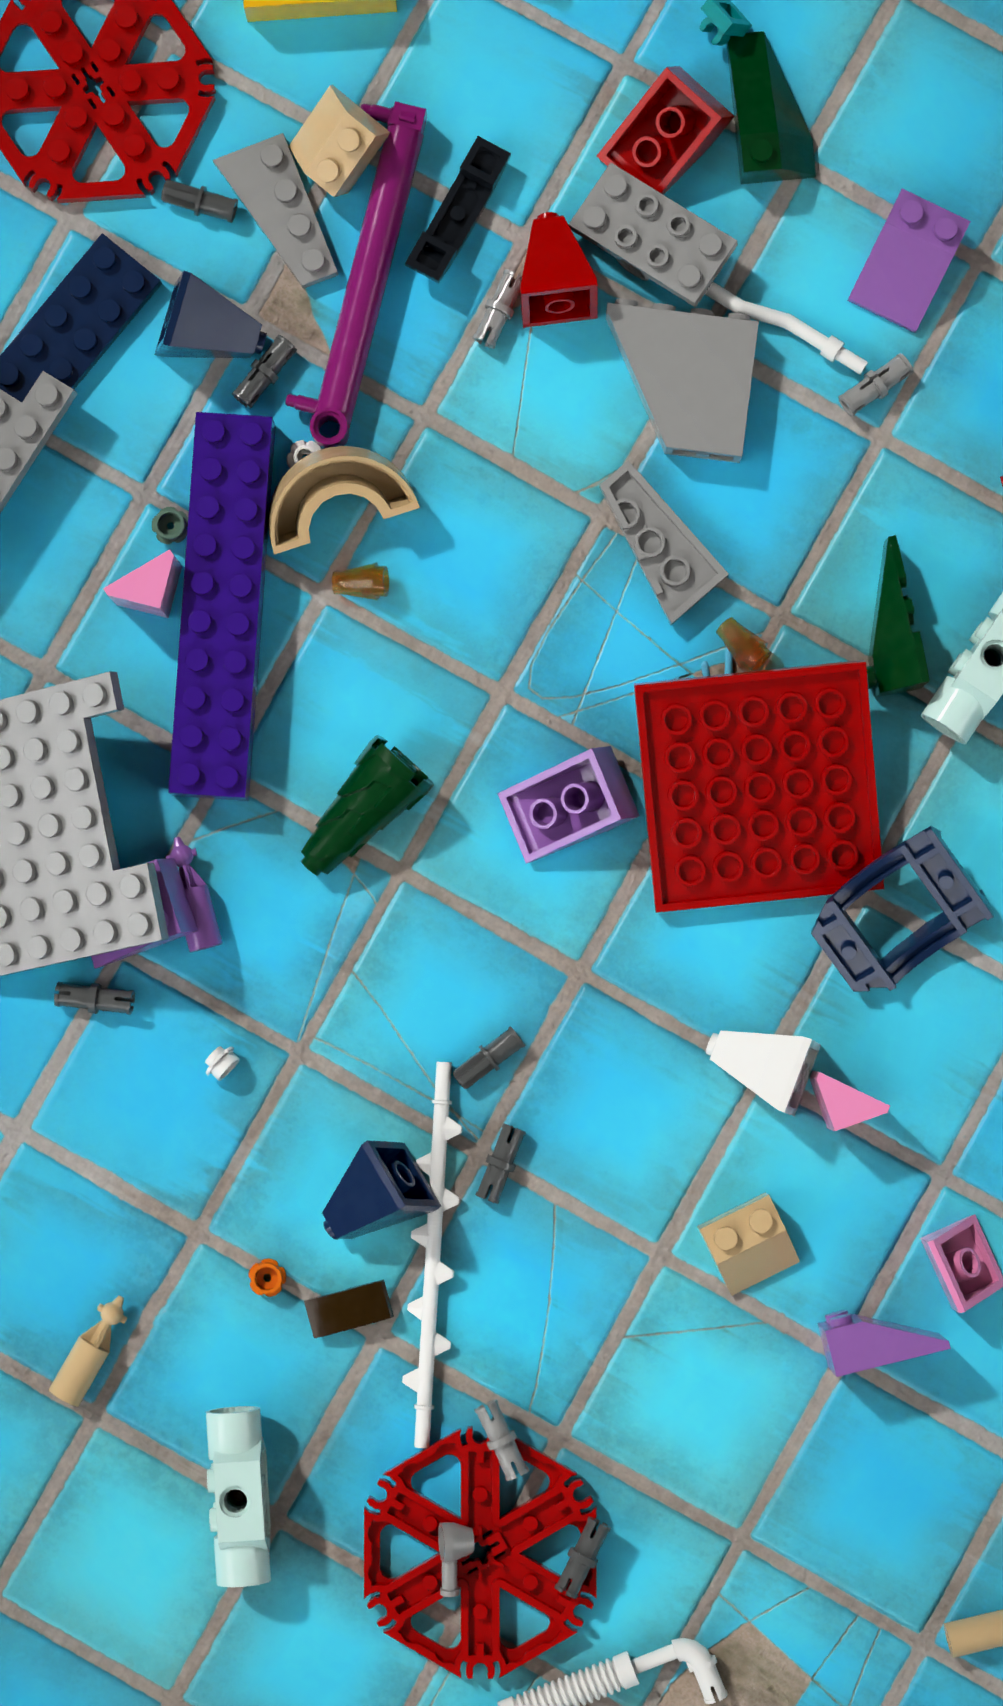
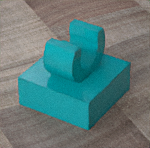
[699,0,752,46]

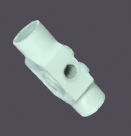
[921,592,1003,744]
[206,1406,271,1587]

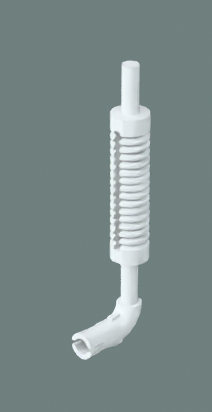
[497,1638,728,1706]

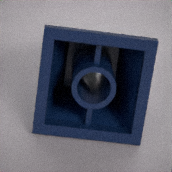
[154,271,267,358]
[322,1140,441,1240]

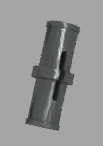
[232,335,297,409]
[54,982,135,1015]
[475,1123,526,1204]
[554,1516,611,1599]

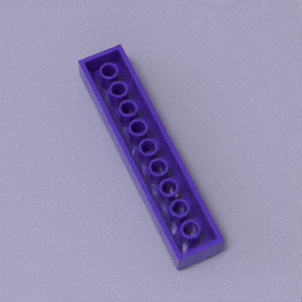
[168,412,276,801]

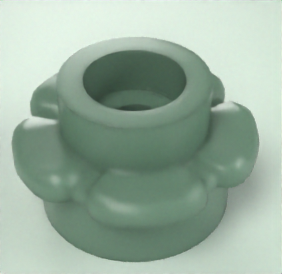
[152,507,188,544]

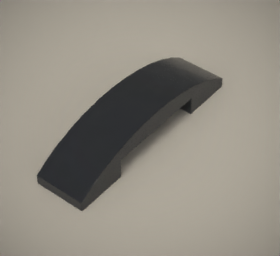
[405,136,511,283]

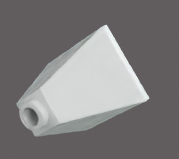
[706,1030,821,1116]

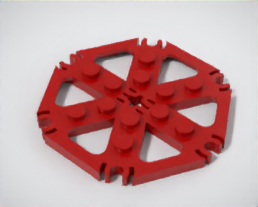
[0,0,216,204]
[364,1426,597,1679]

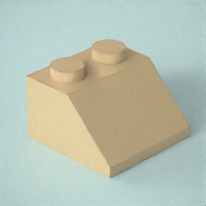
[288,85,391,197]
[697,1192,800,1296]

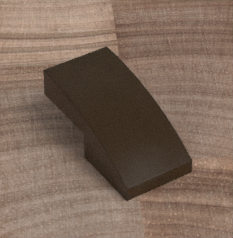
[304,1279,394,1338]

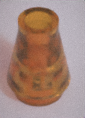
[332,562,389,601]
[716,617,772,672]

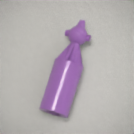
[166,837,223,952]

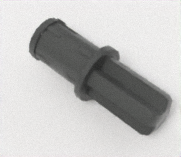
[161,180,238,223]
[453,1026,525,1089]

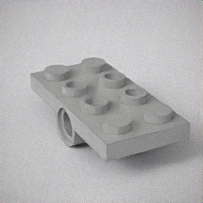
[568,162,738,308]

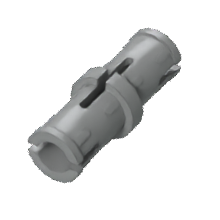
[472,270,522,349]
[838,353,914,416]
[474,1399,529,1481]

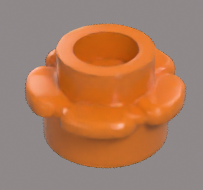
[249,1258,287,1297]

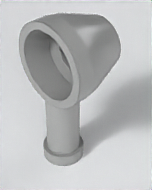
[438,1522,474,1597]

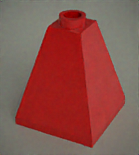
[520,212,598,328]

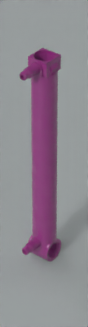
[285,101,427,449]

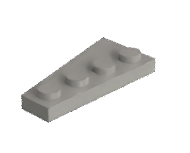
[213,133,338,289]
[599,460,729,625]

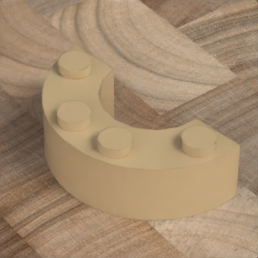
[268,446,420,555]

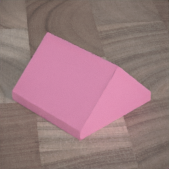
[103,549,182,618]
[809,1071,890,1131]
[920,1214,1003,1314]

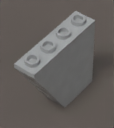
[606,299,759,463]

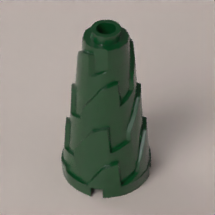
[301,735,434,876]

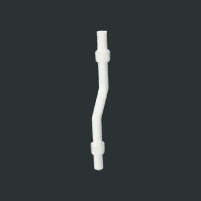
[705,282,868,375]

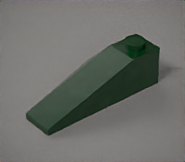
[727,31,816,184]
[866,535,930,697]

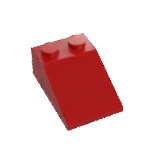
[597,66,735,195]

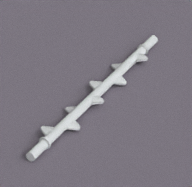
[402,1062,463,1448]

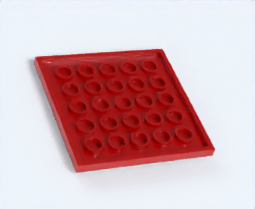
[634,660,884,913]

